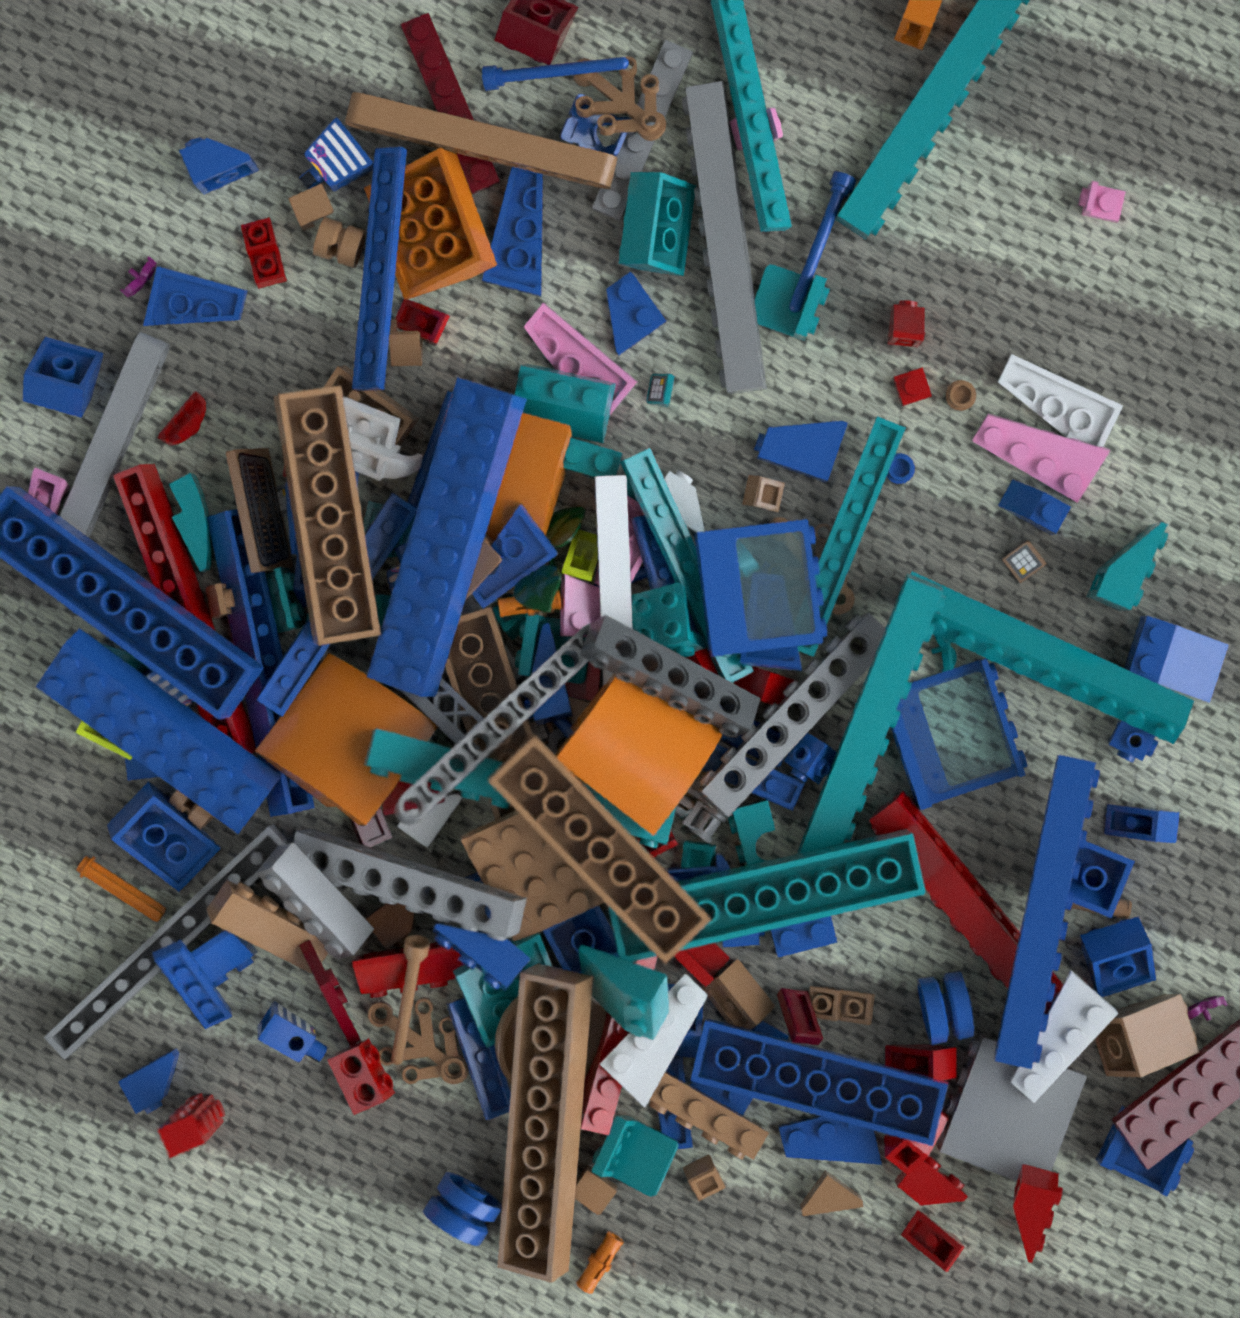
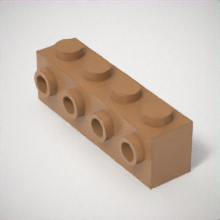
[206,880,328,974]
[649,1071,769,1160]

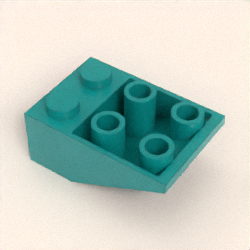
[1086,522,1168,611]

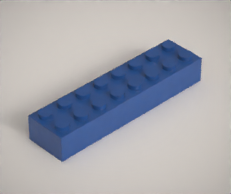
[36,628,281,834]
[690,1019,949,1146]

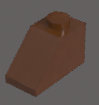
[365,888,416,950]

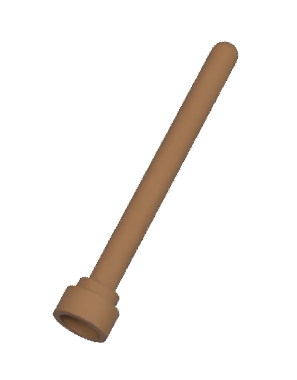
[391,935,430,1065]

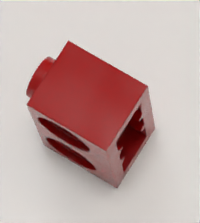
[327,1038,395,1115]

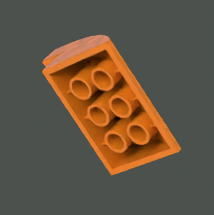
[439,395,572,541]
[255,653,438,826]
[555,668,723,836]

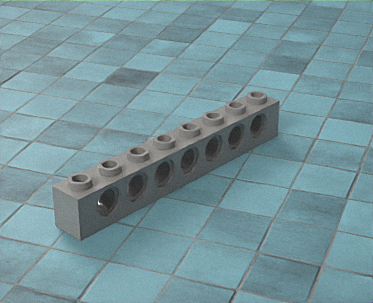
[697,613,885,817]
[294,828,527,940]

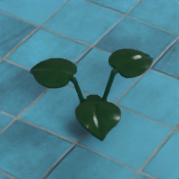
[513,507,586,612]

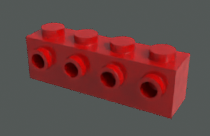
[157,1093,225,1159]

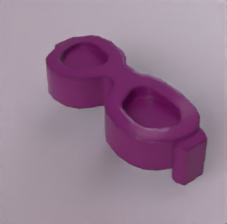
[119,256,157,298]
[1187,996,1228,1021]

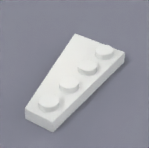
[997,354,1123,447]
[1011,970,1118,1103]
[600,974,708,1108]

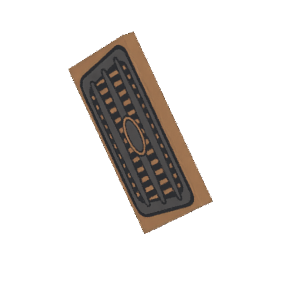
[226,448,294,573]

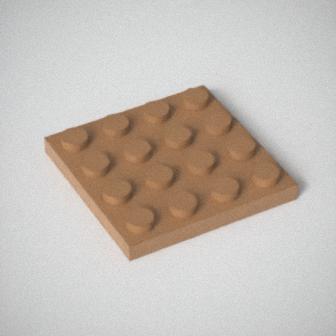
[461,810,605,941]

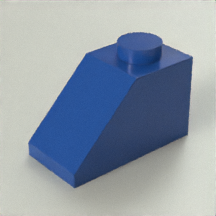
[998,479,1071,535]
[1104,804,1180,843]
[118,1048,179,1114]

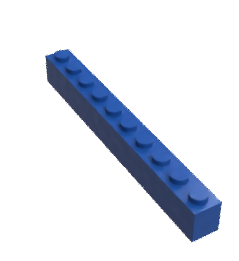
[207,509,315,817]
[994,755,1100,1069]

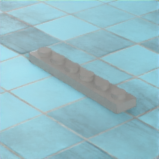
[592,40,693,221]

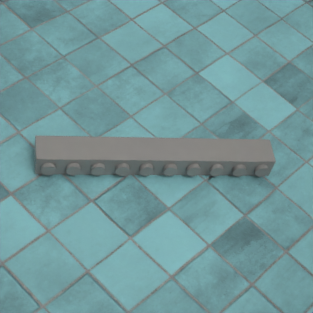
[682,81,767,394]
[43,824,291,1060]

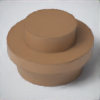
[945,380,976,411]

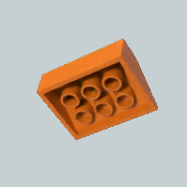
[364,148,497,300]

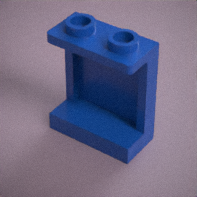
[1095,1105,1194,1197]

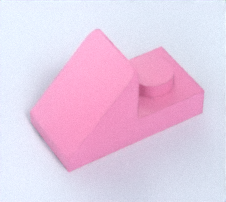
[28,468,70,515]

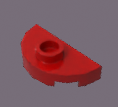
[157,391,206,446]

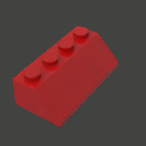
[352,942,464,998]

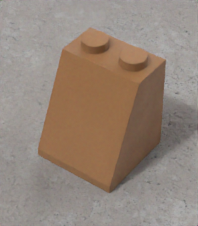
[1095,994,1199,1077]

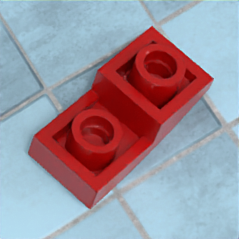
[240,217,287,289]

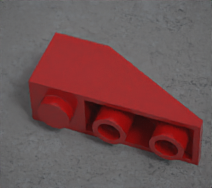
[1013,1164,1063,1263]

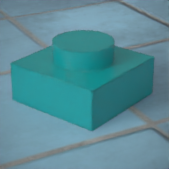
[681,840,716,867]

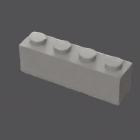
[256,842,374,959]

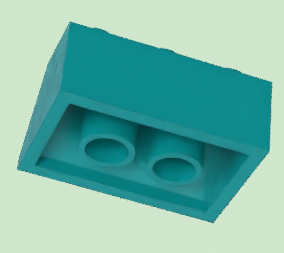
[619,172,696,276]
[515,363,616,443]

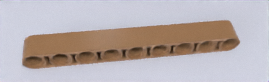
[344,92,618,189]

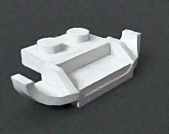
[343,397,423,481]

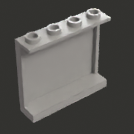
[937,1033,1087,1181]

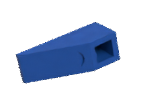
[433,924,531,991]

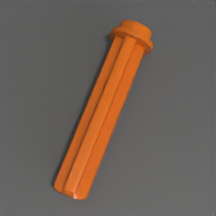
[76,856,166,922]

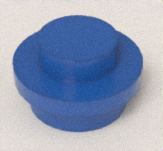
[886,453,915,484]

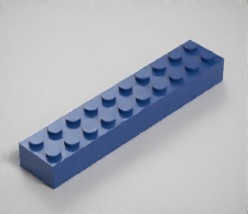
[367,377,527,697]
[0,486,264,720]

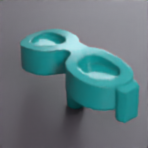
[931,635,957,672]

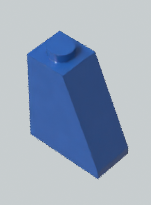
[754,421,848,483]

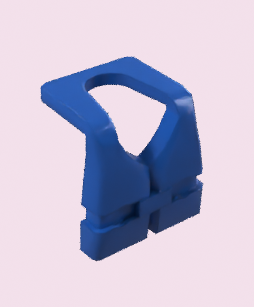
[559,93,631,156]

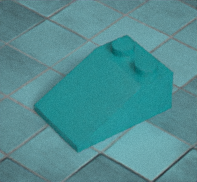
[579,945,669,1040]

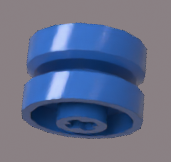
[917,970,974,1045]
[423,1172,502,1246]

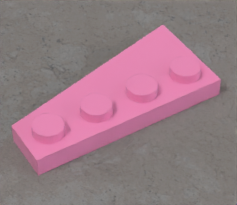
[524,303,637,415]
[972,413,1110,503]

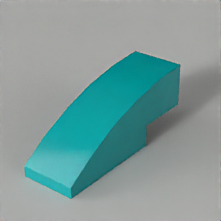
[169,473,212,572]

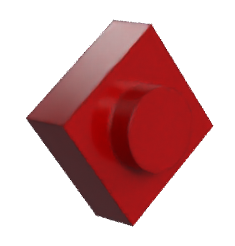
[893,367,932,407]

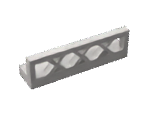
[400,678,484,750]

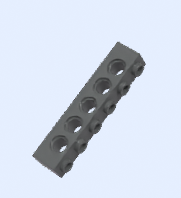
[580,615,761,738]

